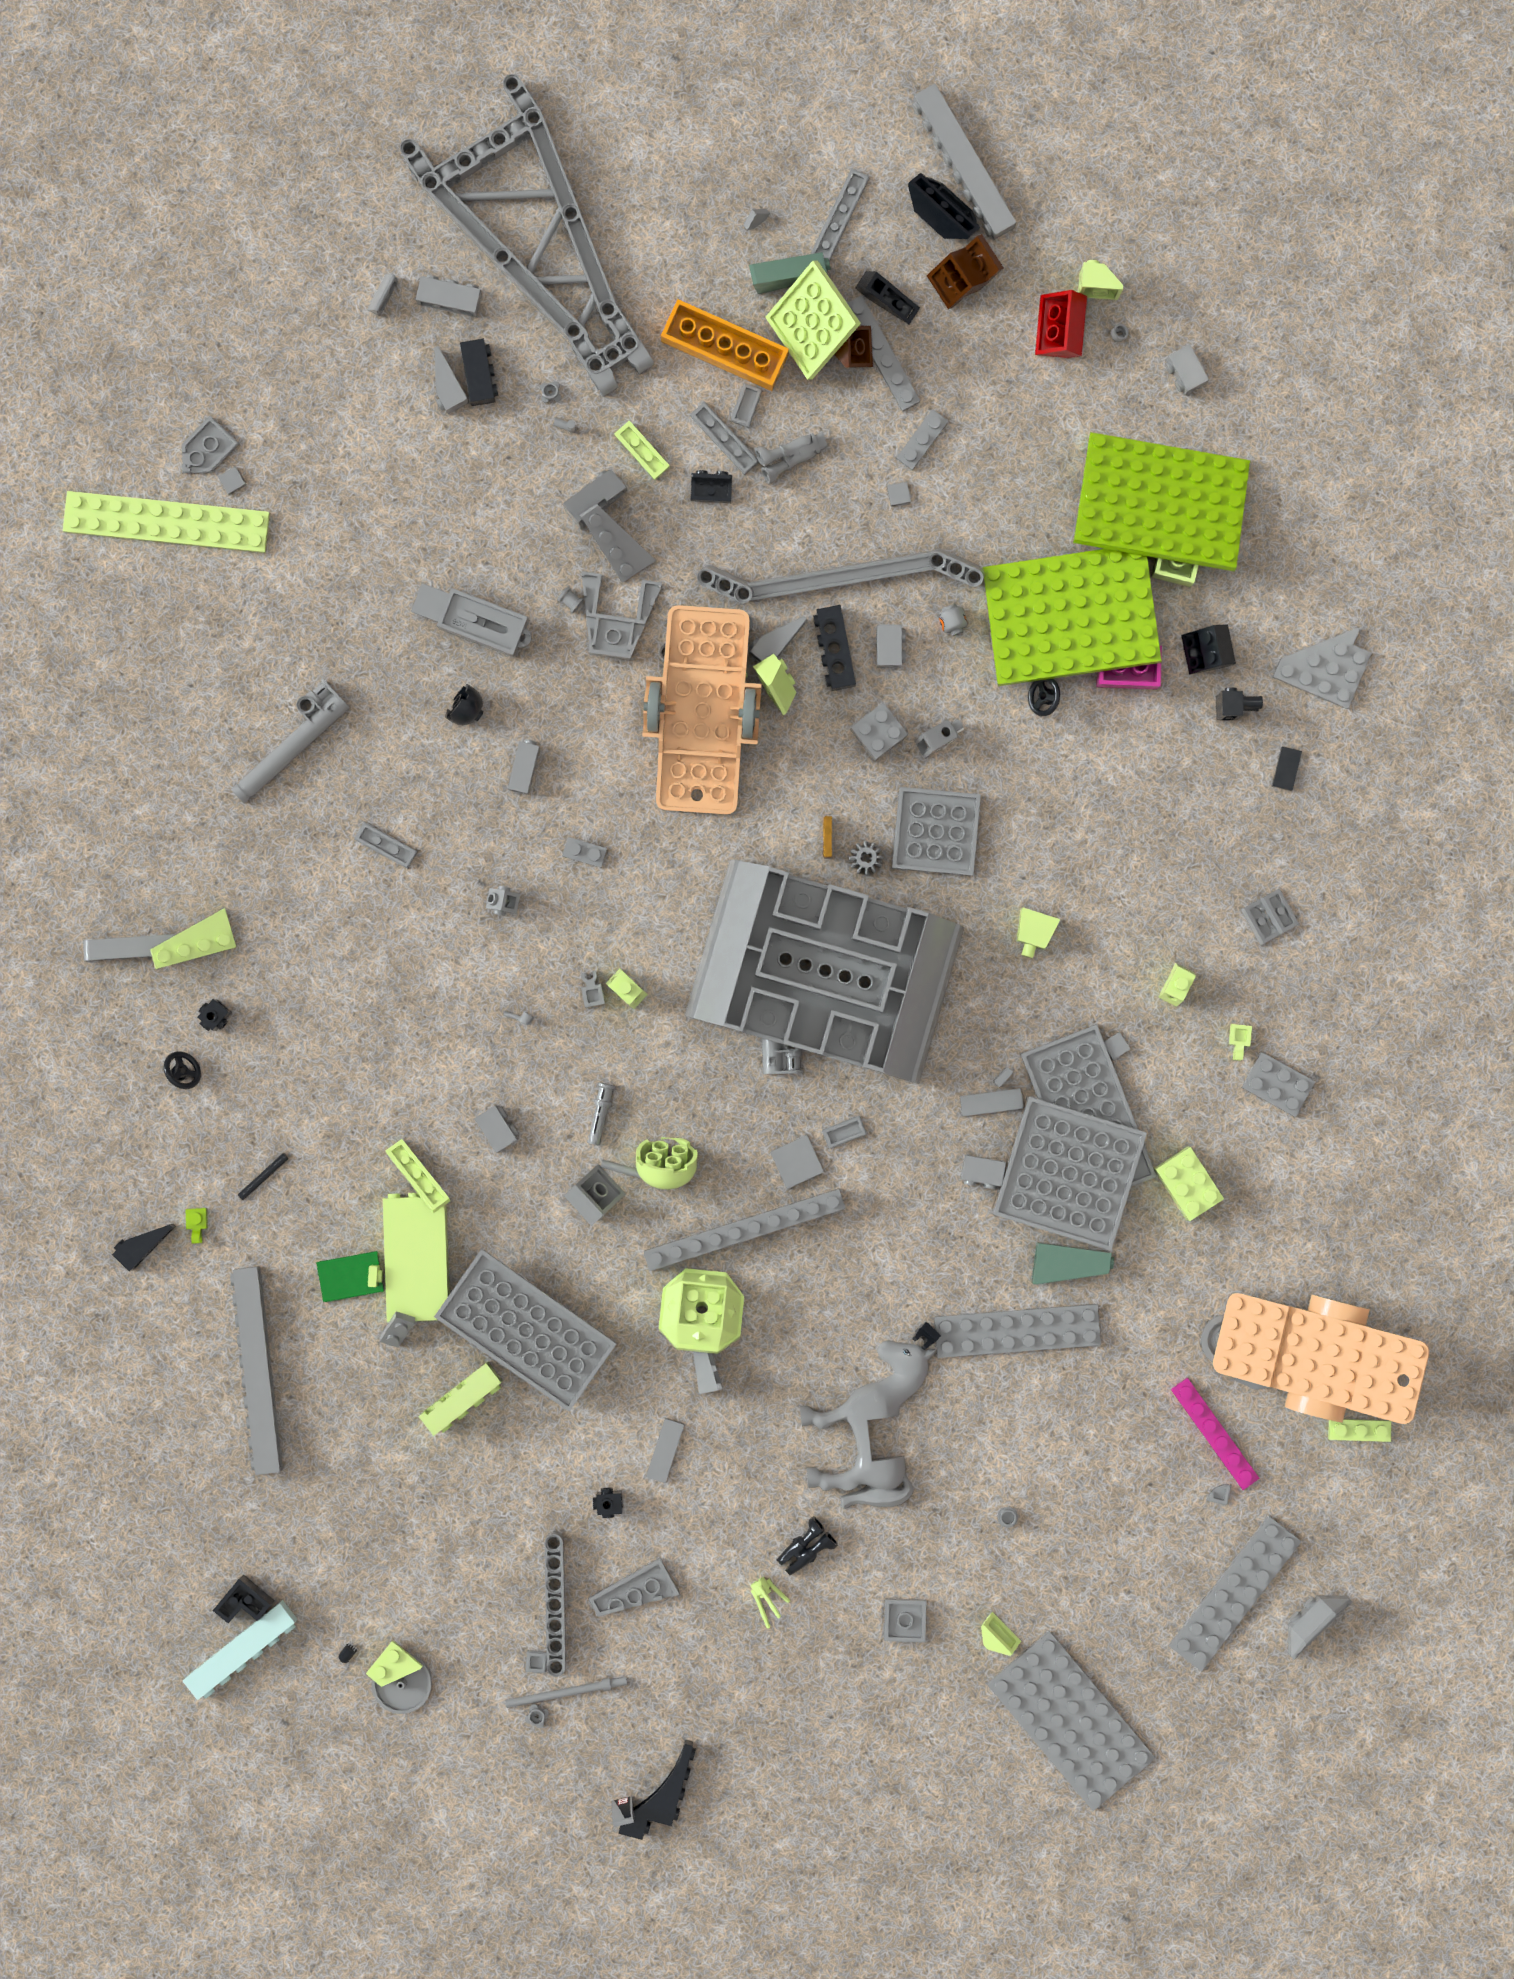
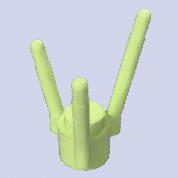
[750,1576,790,1629]

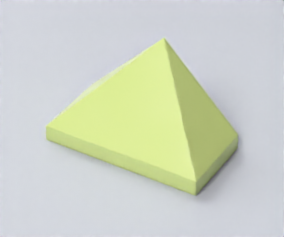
[981,1612,1021,1656]

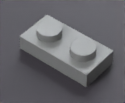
[562,837,607,868]
[379,1311,415,1348]

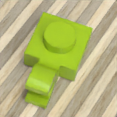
[185,1208,208,1244]

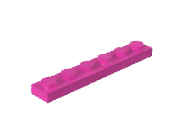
[1170,1378,1260,1490]

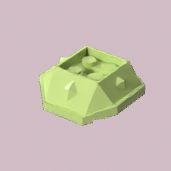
[659,1268,744,1354]

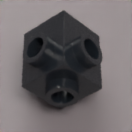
[197,999,232,1031]
[593,1487,623,1518]

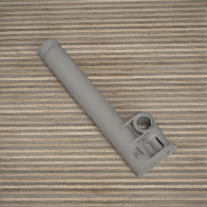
[231,678,350,804]
[762,1038,804,1074]

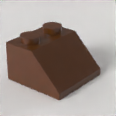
[834,326,873,368]

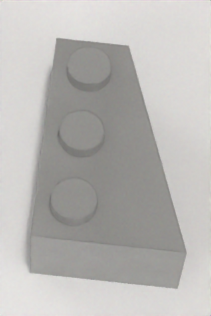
[563,469,627,530]

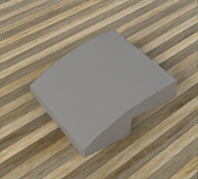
[1241,889,1299,945]

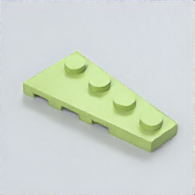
[150,908,236,969]

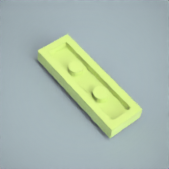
[614,421,670,480]
[1328,1419,1391,1442]

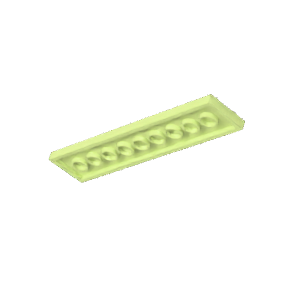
[63,491,270,553]

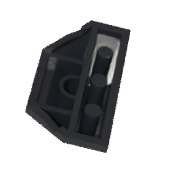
[908,173,980,239]

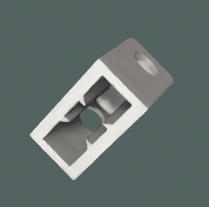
[914,719,964,759]

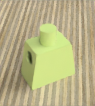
[1016,908,1060,958]
[1159,963,1196,1007]
[606,968,648,1009]

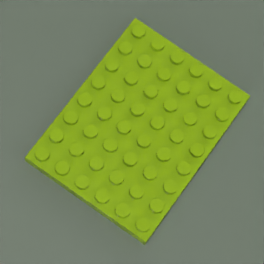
[1073,432,1250,572]
[983,549,1162,686]

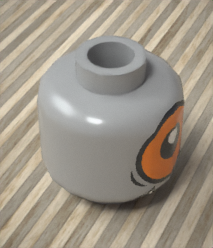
[938,604,968,636]

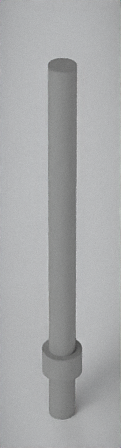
[505,1677,628,1708]

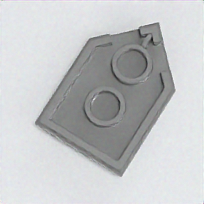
[182,416,239,473]

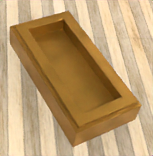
[823,816,832,858]

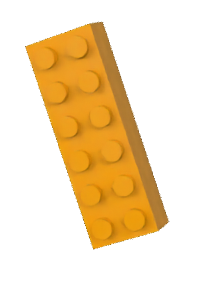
[661,299,789,391]

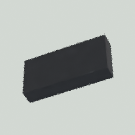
[1272,746,1302,791]

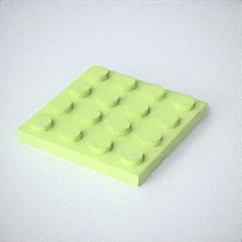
[765,261,861,380]

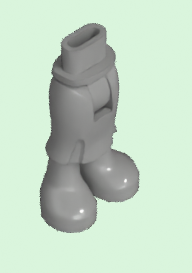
[755,432,827,484]

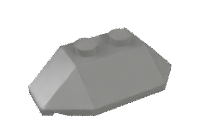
[1288,1595,1352,1660]

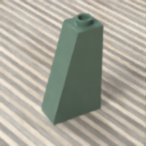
[749,252,831,294]
[1031,1242,1114,1284]

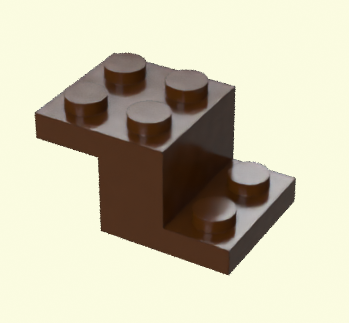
[927,234,1004,309]

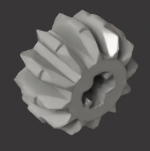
[849,841,884,876]

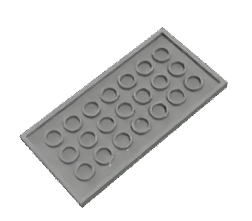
[1020,1024,1157,1187]
[434,1249,617,1411]
[986,1631,1155,1811]

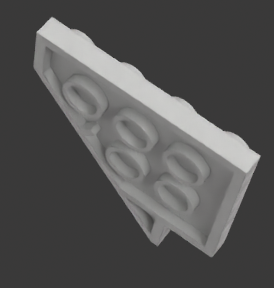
[1272,628,1372,709]

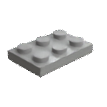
[1241,1052,1315,1117]

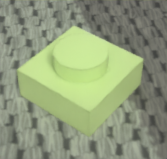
[368,1265,383,1287]

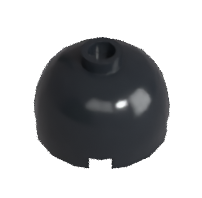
[445,684,484,726]

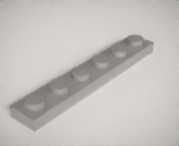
[847,295,920,412]

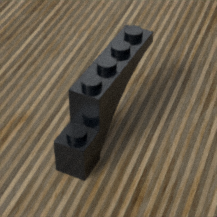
[618,1740,696,1840]

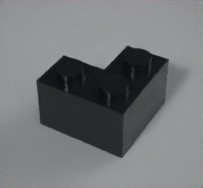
[213,1574,275,1624]

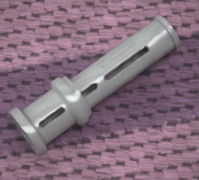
[587,1082,616,1145]

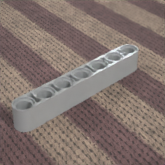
[544,1531,567,1677]

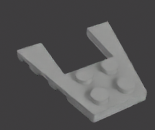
[581,571,662,660]

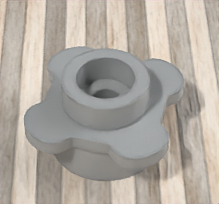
[540,381,561,403]
[525,1704,549,1728]

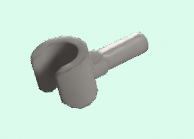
[503,1011,534,1025]

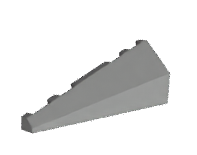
[693,1307,723,1394]

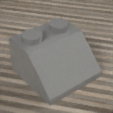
[564,1164,626,1226]

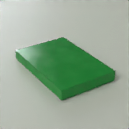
[316,1251,384,1303]

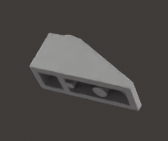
[434,346,469,414]
[750,616,807,662]

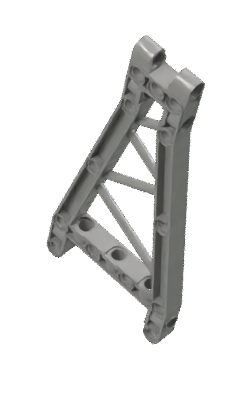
[400,74,655,397]

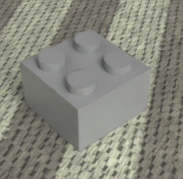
[850,703,908,761]

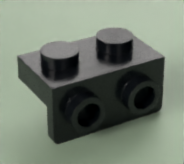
[690,470,732,503]

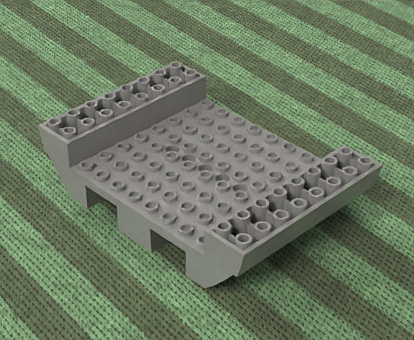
[685,860,964,1084]

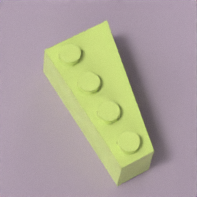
[418,1362,503,1436]

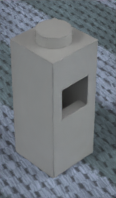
[507,739,540,795]

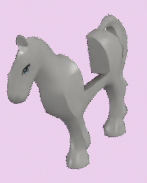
[800,1340,936,1509]

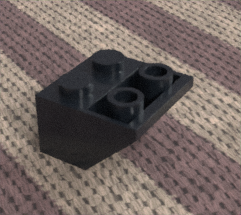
[1181,624,1236,675]

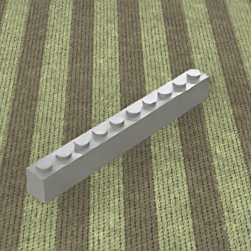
[643,1188,845,1271]
[230,1266,283,1475]

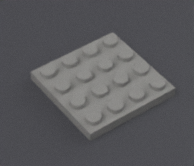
[892,787,981,876]

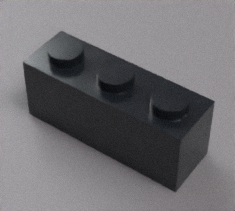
[460,338,499,406]

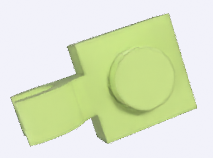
[1229,1024,1252,1061]

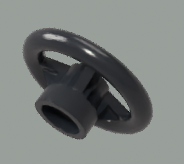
[1028,678,1060,716]
[163,1051,201,1090]

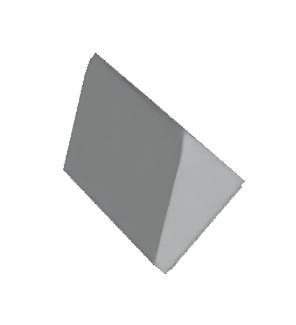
[367,274,398,316]

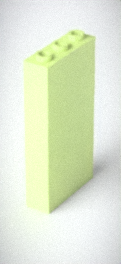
[383,1193,450,1322]

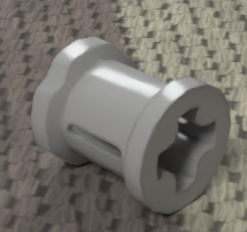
[557,586,584,614]

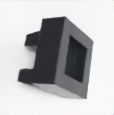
[912,1321,941,1350]

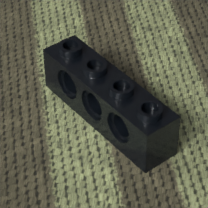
[813,605,856,691]

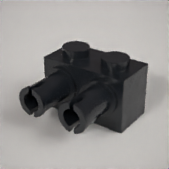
[1216,687,1263,720]

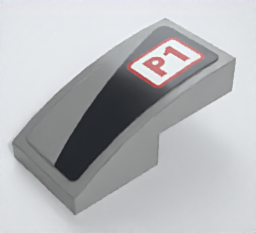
[612,1796,635,1827]

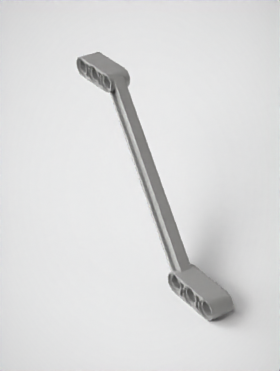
[697,549,985,603]

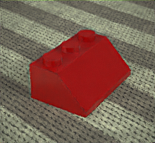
[1035,290,1087,358]

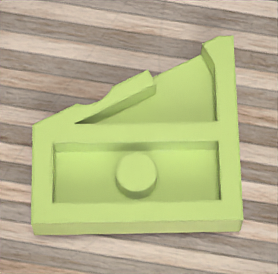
[366,1640,423,1687]

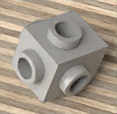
[486,886,520,916]

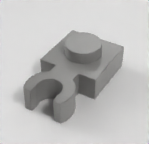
[581,970,605,1008]

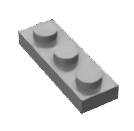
[896,409,949,470]

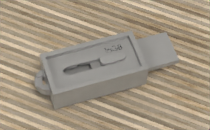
[411,583,532,658]

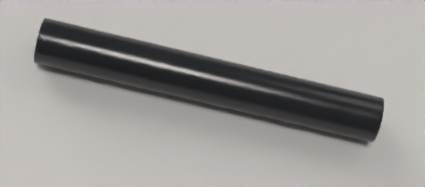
[238,1153,288,1200]

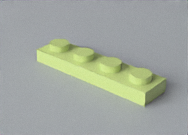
[386,1139,450,1213]

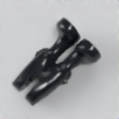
[776,1516,838,1576]

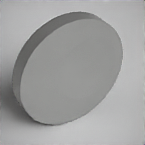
[372,1654,432,1714]

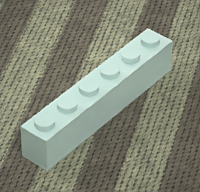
[183,1600,298,1700]

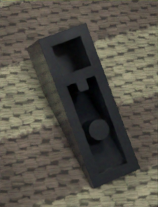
[855,271,920,325]
[112,1224,176,1272]

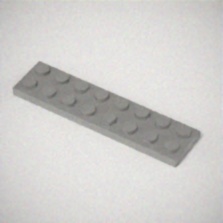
[934,1304,1101,1358]
[1168,1515,1302,1672]

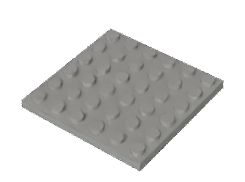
[993,1096,1147,1251]

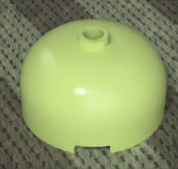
[636,1137,698,1190]

